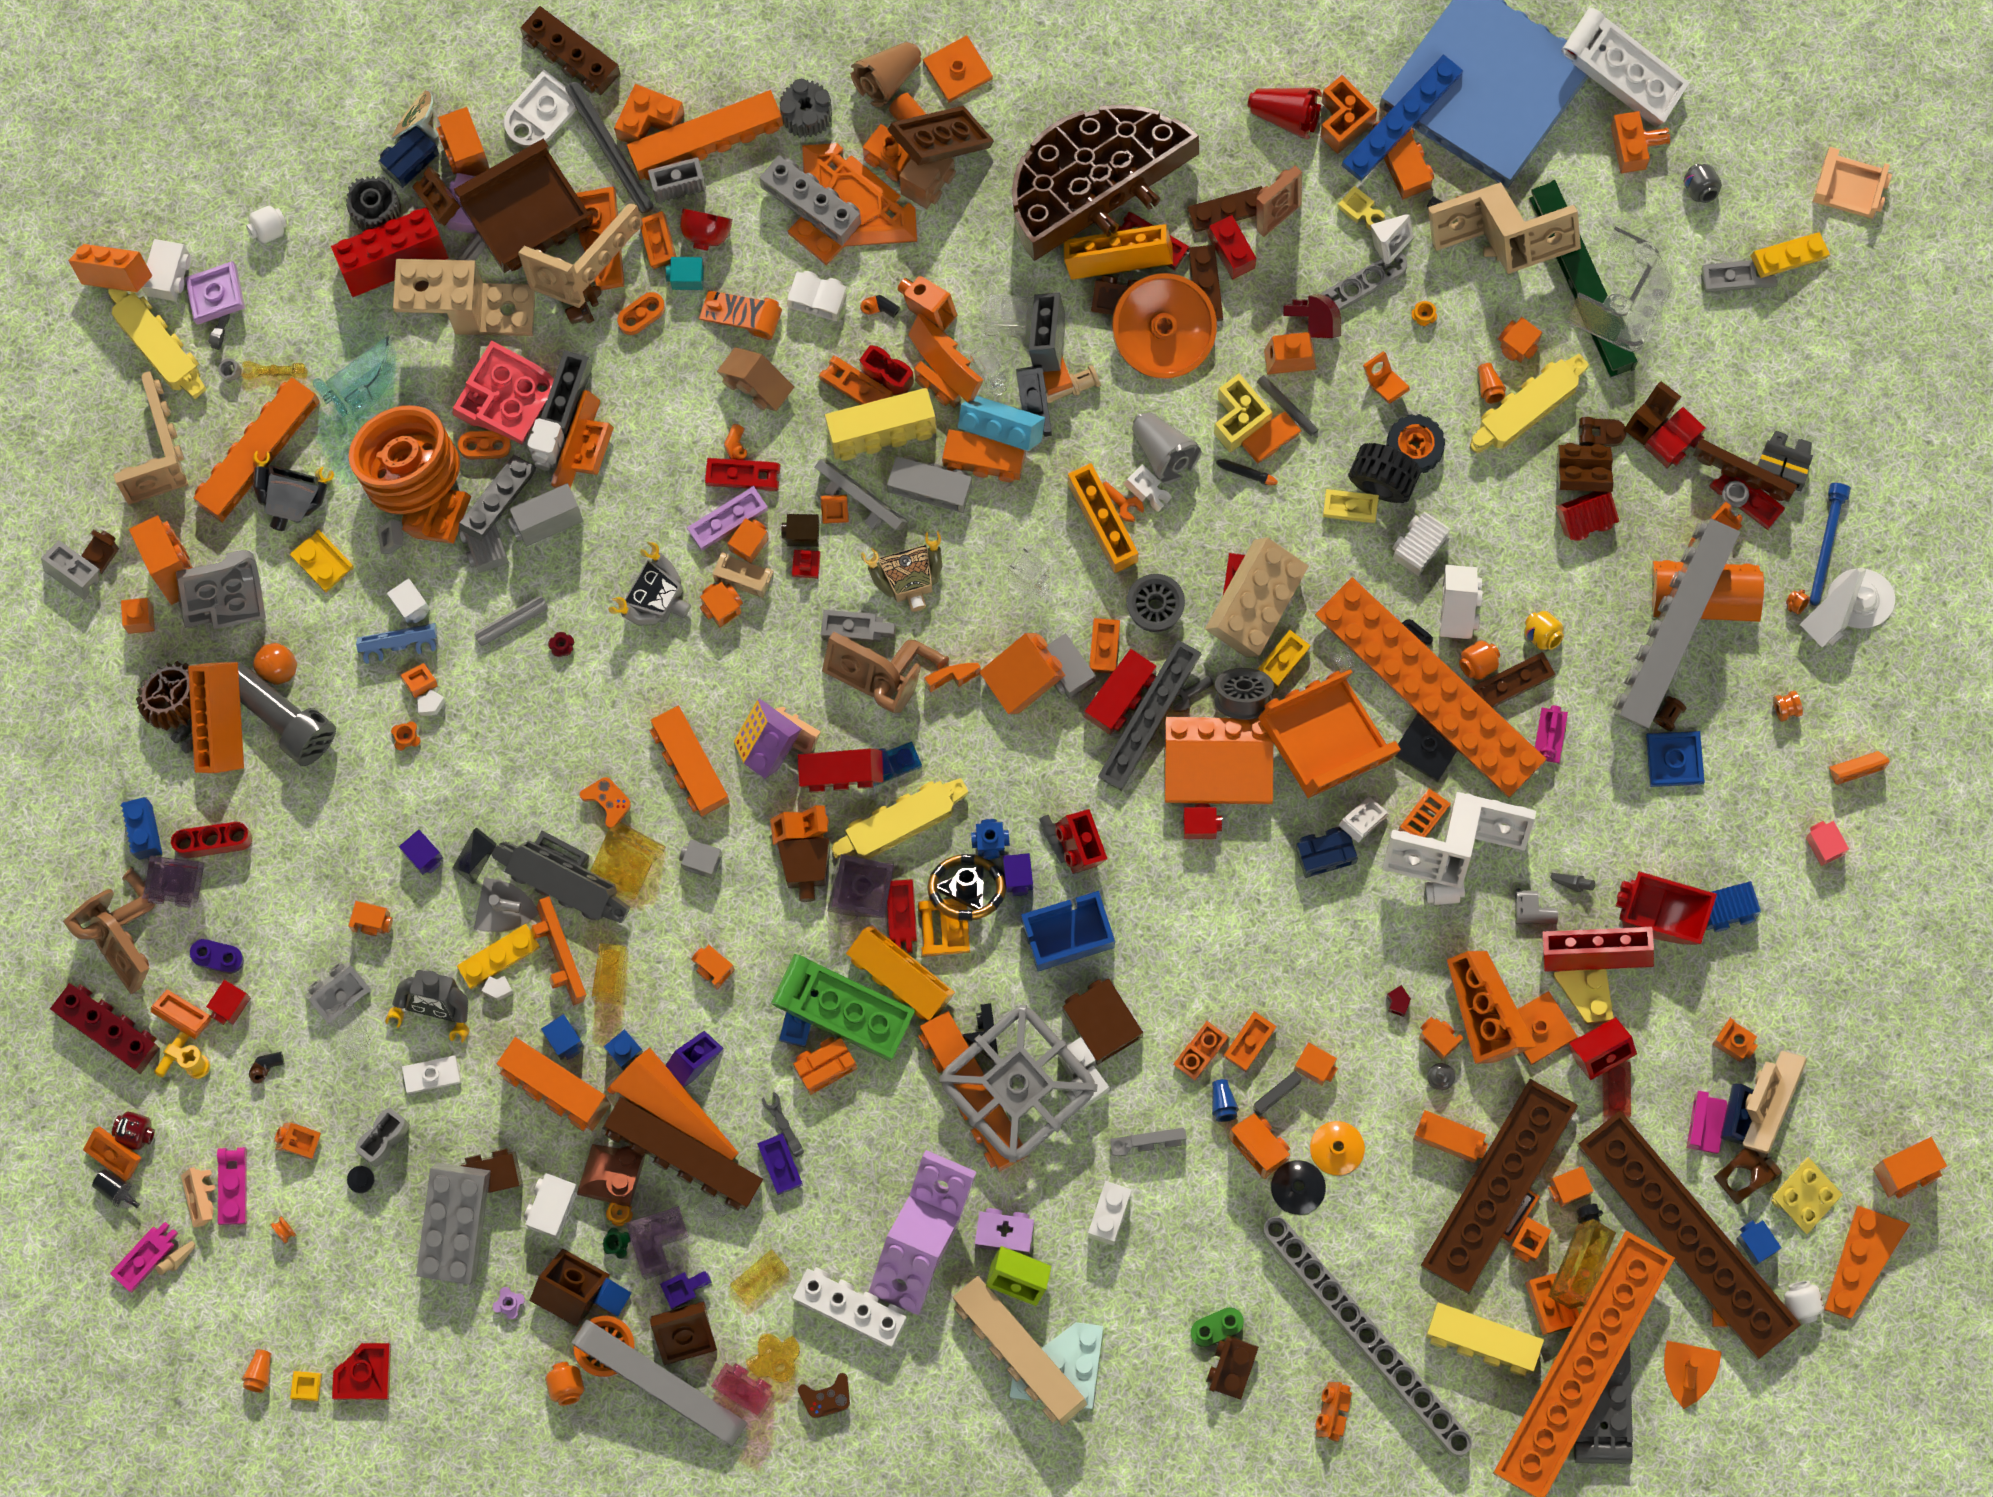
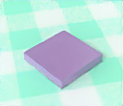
[185,261,245,325]

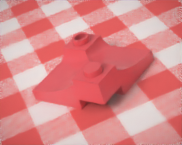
[453,340,554,445]

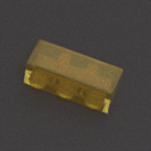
[1548,1219,1616,1310]

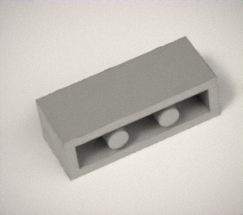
[887,456,972,513]

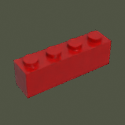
[1543,927,1654,972]

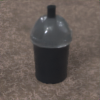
[92,1169,140,1209]

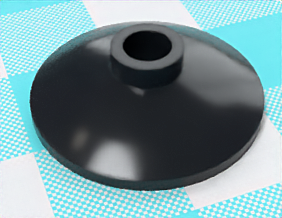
[1271,1160,1326,1215]

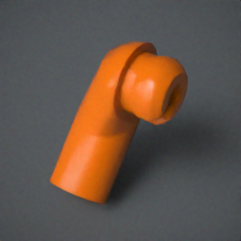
[724,424,747,460]

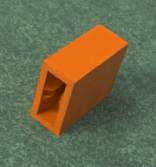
[979,633,1066,715]

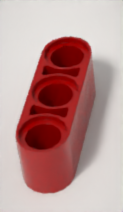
[171,822,253,858]

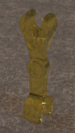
[241,361,308,380]

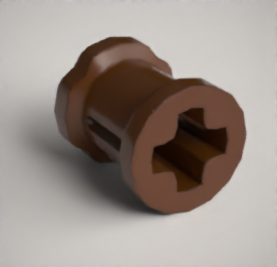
[1653,696,1687,731]

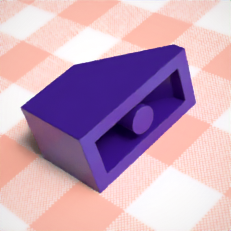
[665,1031,724,1088]

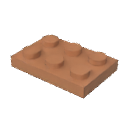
[1256,165,1302,237]

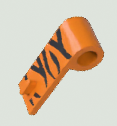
[699,290,782,340]

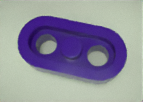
[190,939,244,974]

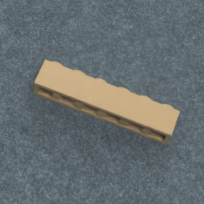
[953,1276,1087,1426]

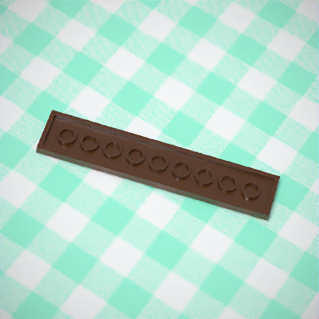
[1577,1111,1801,1361]

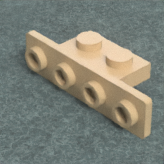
[1743,1051,1807,1154]

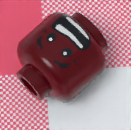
[112,1111,155,1150]

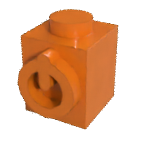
[1498,317,1542,363]
[700,582,743,628]

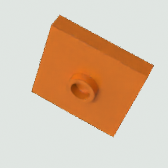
[923,35,993,103]
[1518,991,1578,1065]

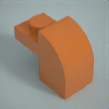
[770,805,828,845]

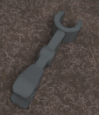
[208,314,230,350]
[762,1092,804,1157]

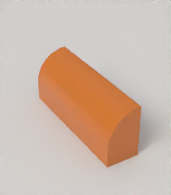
[188,662,244,773]

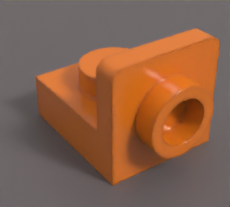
[274,1122,321,1159]

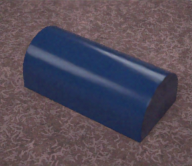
[1720,1083,1754,1144]

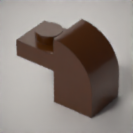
[1624,381,1682,445]

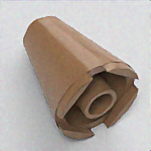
[850,42,921,107]

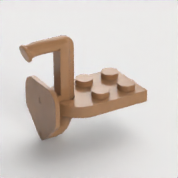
[822,632,949,713]
[63,867,156,994]

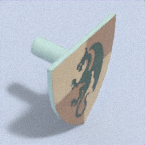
[391,90,438,141]

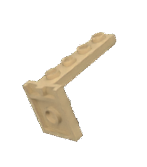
[518,204,643,308]
[113,371,189,505]

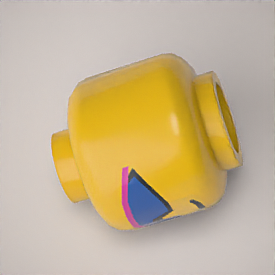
[1524,611,1564,650]

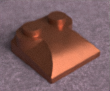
[577,1144,645,1207]

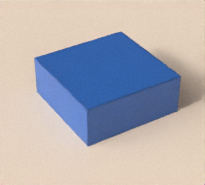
[593,1278,631,1317]

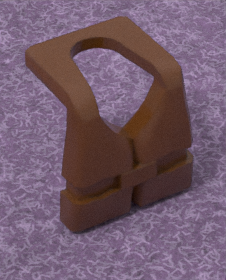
[1714,1148,1782,1204]

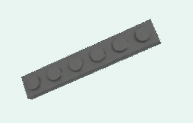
[1098,640,1202,791]

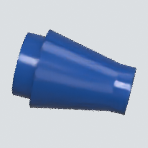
[1212,1079,1239,1122]

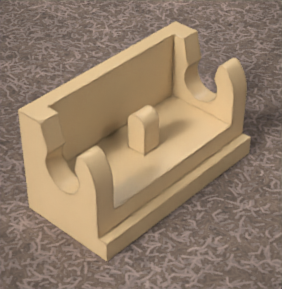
[712,552,774,598]

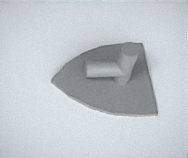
[474,877,539,932]

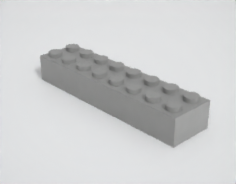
[1612,518,1740,728]

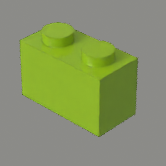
[986,1246,1052,1306]

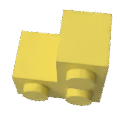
[1214,373,1272,453]

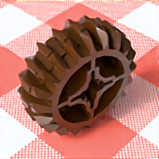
[136,661,191,731]

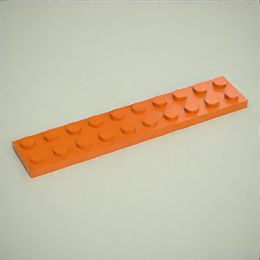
[1315,577,1547,798]
[1493,1231,1675,1497]

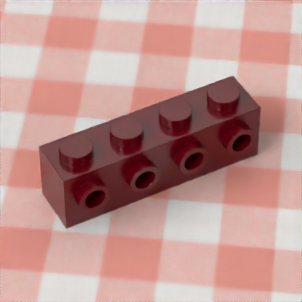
[50,983,160,1074]

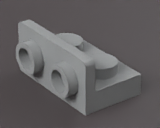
[305,961,371,1024]

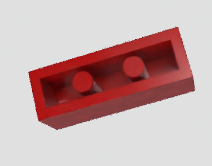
[1084,648,1157,735]
[798,748,883,793]

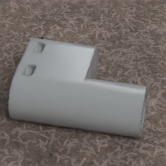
[1515,888,1558,924]

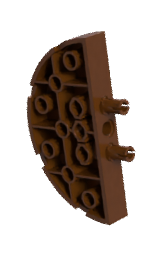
[1012,105,1199,261]

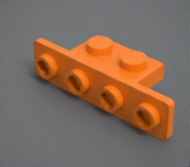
[551,390,614,489]

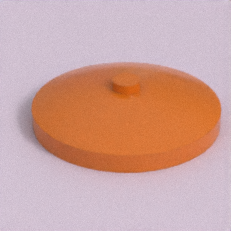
[1112,273,1217,379]

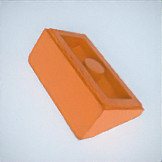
[1829,751,1890,785]

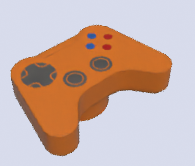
[579,777,631,830]

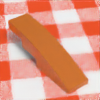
[908,313,984,402]

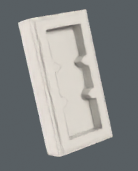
[1339,796,1389,843]
[402,1055,461,1094]

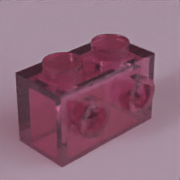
[711,1363,775,1419]

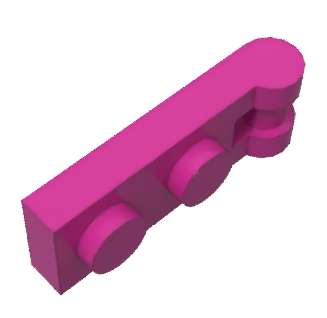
[217,1147,247,1225]

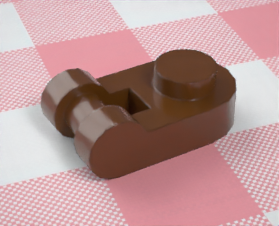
[1579,417,1627,447]

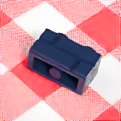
[378,126,439,188]
[1295,827,1358,878]

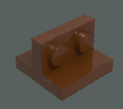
[650,1301,717,1365]

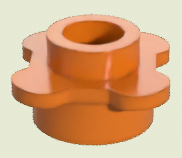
[391,721,421,751]

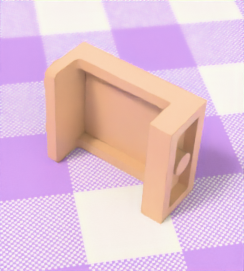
[1812,147,1892,219]

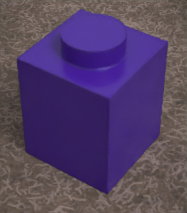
[399,829,443,875]
[1003,853,1033,896]

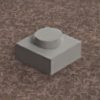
[378,520,404,554]

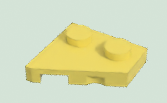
[1553,969,1613,1024]

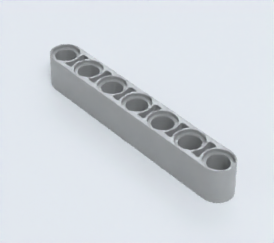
[571,1319,747,1447]

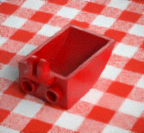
[1616,871,1717,945]

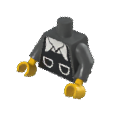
[385,970,470,1043]

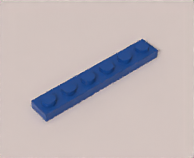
[1342,54,1463,182]

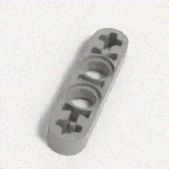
[1321,253,1407,311]

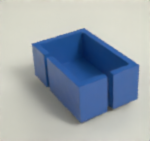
[1021,891,1115,972]

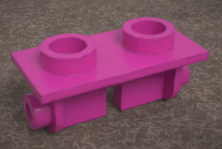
[1535,705,1568,764]

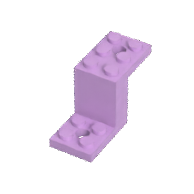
[868,1150,977,1315]

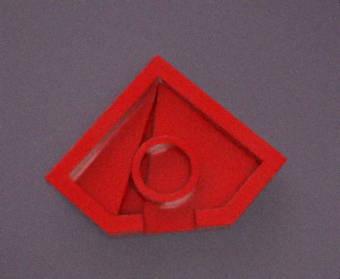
[332,1343,391,1400]

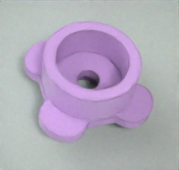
[492,1287,525,1319]

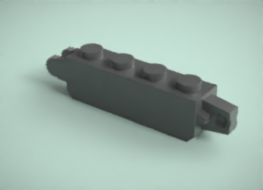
[492,841,630,923]

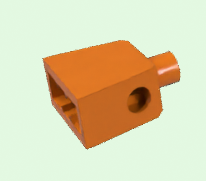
[897,276,958,332]
[1264,332,1317,375]

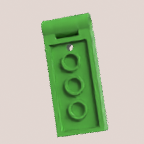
[771,954,915,1062]

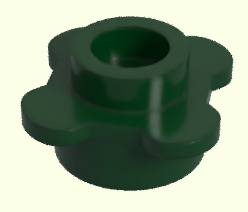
[603,1228,631,1259]

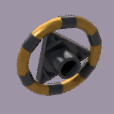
[927,854,1006,921]

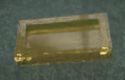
[730,1249,790,1307]

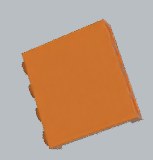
[1258,669,1401,799]

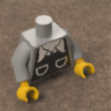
[608,542,691,626]

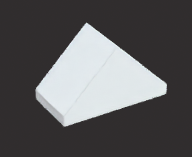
[1370,215,1414,264]

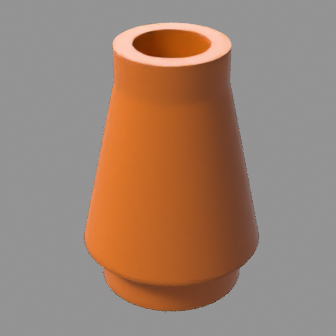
[1477,363,1506,404]
[242,1349,272,1393]

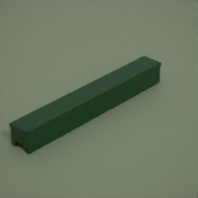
[1529,180,1638,378]

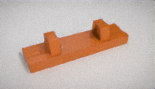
[530,896,587,1006]

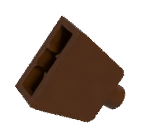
[777,838,830,902]

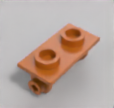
[1315,1382,1352,1442]

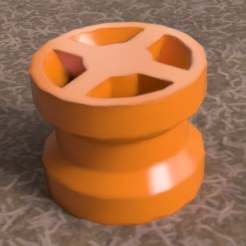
[1773,690,1803,722]

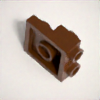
[1556,443,1614,492]

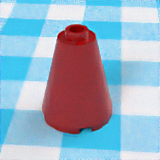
[1247,87,1322,139]

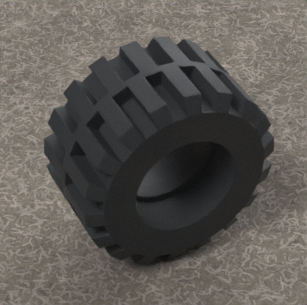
[1348,443,1421,503]

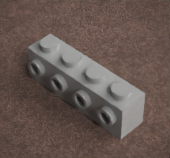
[759,155,861,246]

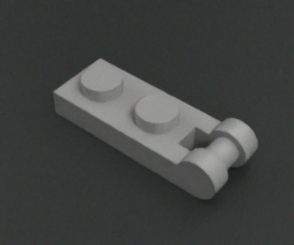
[1701,260,1778,293]

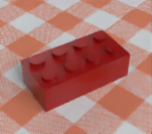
[331,207,449,298]

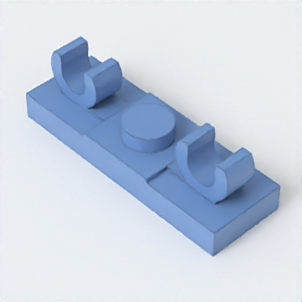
[356,623,437,664]

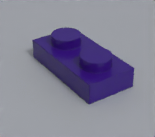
[757,1133,803,1195]

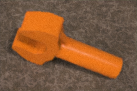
[1103,481,1144,522]

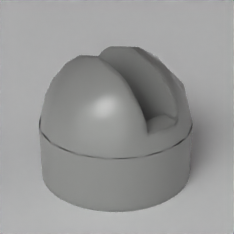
[218,358,242,381]

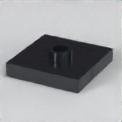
[1395,713,1458,782]

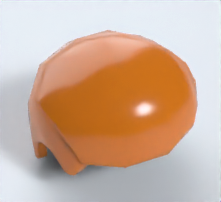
[253,643,297,685]

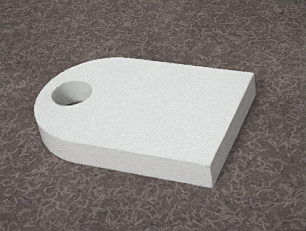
[504,69,577,148]

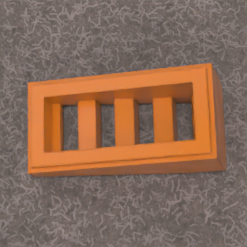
[1398,788,1451,838]

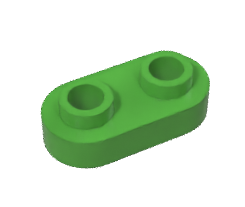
[1191,1307,1244,1347]

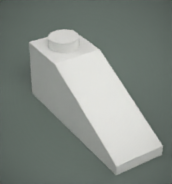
[1800,567,1866,647]

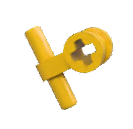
[154,1031,210,1079]

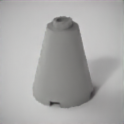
[1132,412,1202,484]

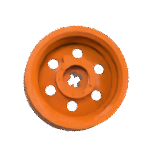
[349,405,460,514]

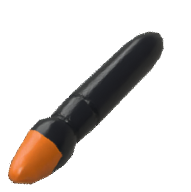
[1216,459,1278,485]

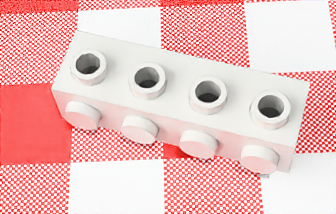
[793,1267,907,1350]

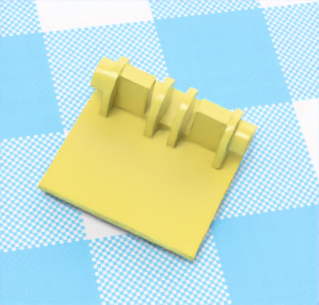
[1771,1157,1843,1234]

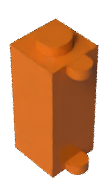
[1413,1110,1488,1164]

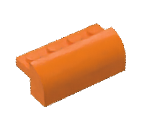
[1652,560,1764,622]

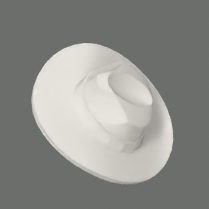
[1827,569,1895,629]

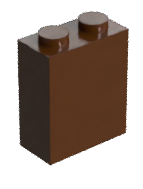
[1062,978,1143,1065]

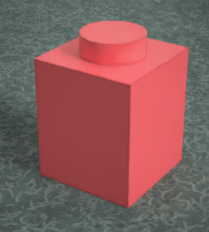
[1806,821,1849,866]

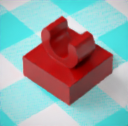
[792,550,821,579]

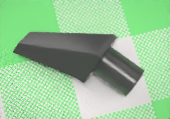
[1550,873,1595,892]

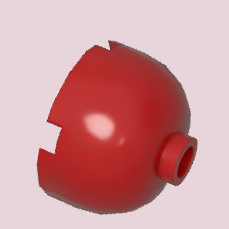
[680,208,733,251]

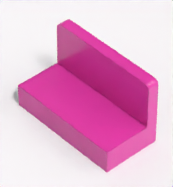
[1686,1090,1727,1154]

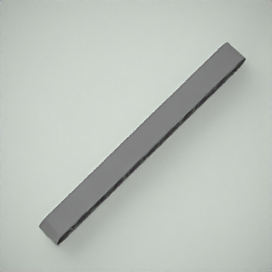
[1263,1216,1472,1458]

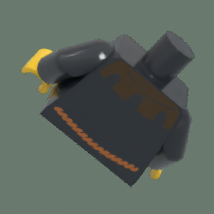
[253,451,334,531]

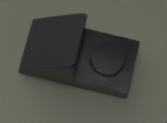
[962,1003,998,1062]

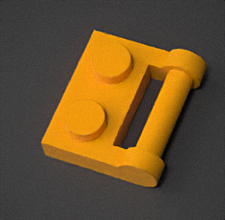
[918,899,970,957]

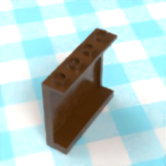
[454,138,593,273]

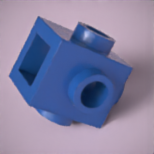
[971,819,1010,859]

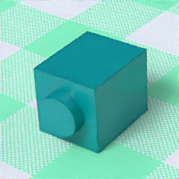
[666,257,704,290]

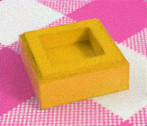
[290,1371,322,1402]

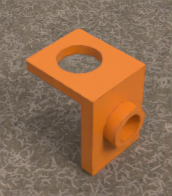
[1363,351,1410,404]

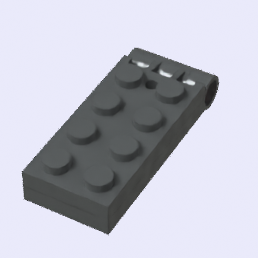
[1572,1326,1633,1464]

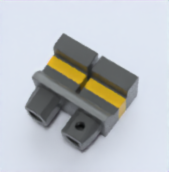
[1757,431,1813,492]

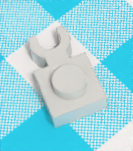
[1123,464,1172,512]

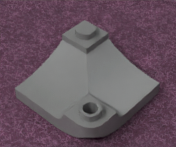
[176,550,266,630]

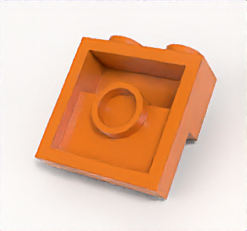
[402,490,472,544]

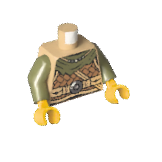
[861,531,943,612]

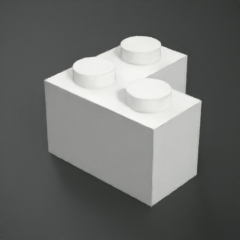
[1440,565,1483,639]

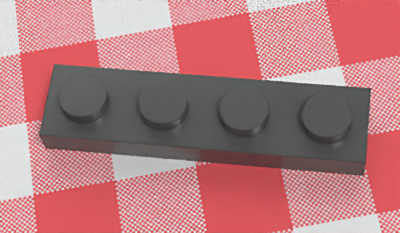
[459,454,536,541]

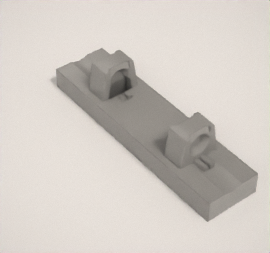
[814,459,908,530]

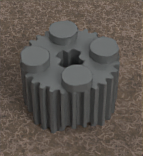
[780,78,832,138]
[346,176,401,231]

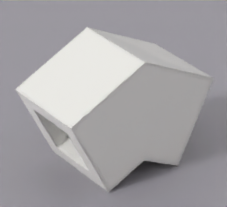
[417,689,446,716]
[482,976,514,1001]

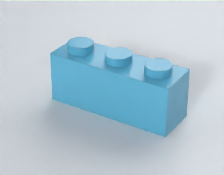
[958,396,1045,451]

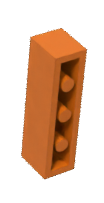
[649,705,730,817]

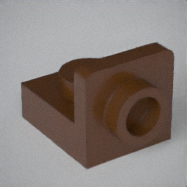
[81,529,119,575]

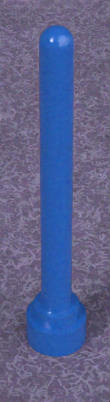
[1810,483,1851,606]

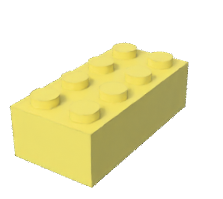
[825,388,937,461]

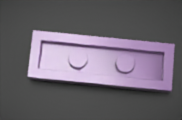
[687,486,768,551]

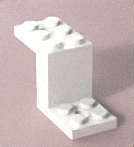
[1382,792,1536,889]

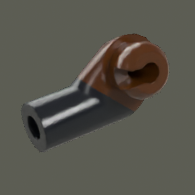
[249,1051,285,1084]

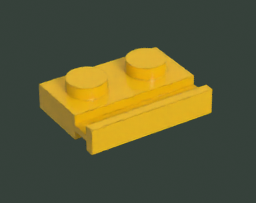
[290,529,354,593]

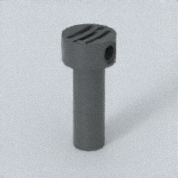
[238,662,336,766]

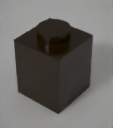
[781,514,820,547]

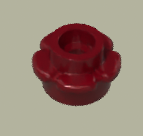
[548,632,575,657]

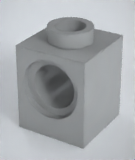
[679,839,722,880]

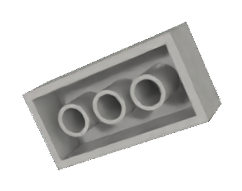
[416,1163,491,1285]

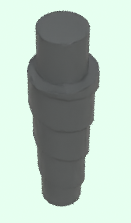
[1039,815,1065,863]

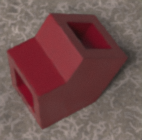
[1386,985,1411,1017]

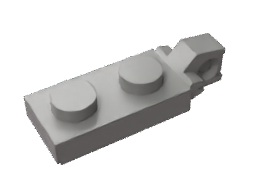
[821,610,896,643]
[1110,1128,1187,1156]

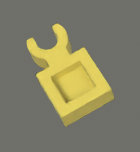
[1337,186,1385,230]

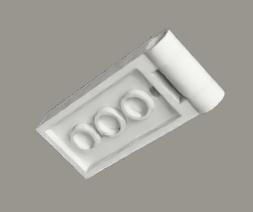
[1562,8,1690,128]

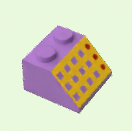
[734,698,802,779]

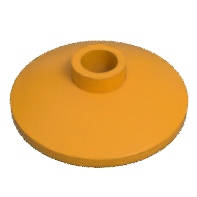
[1310,1121,1365,1175]

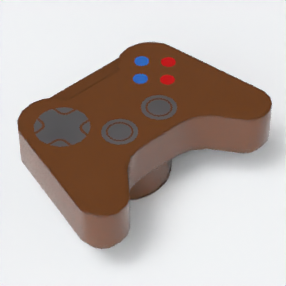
[798,1373,850,1419]

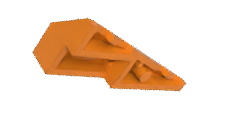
[607,1047,739,1161]

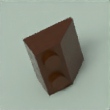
[529,1248,610,1327]

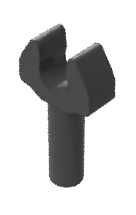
[1173,676,1214,712]

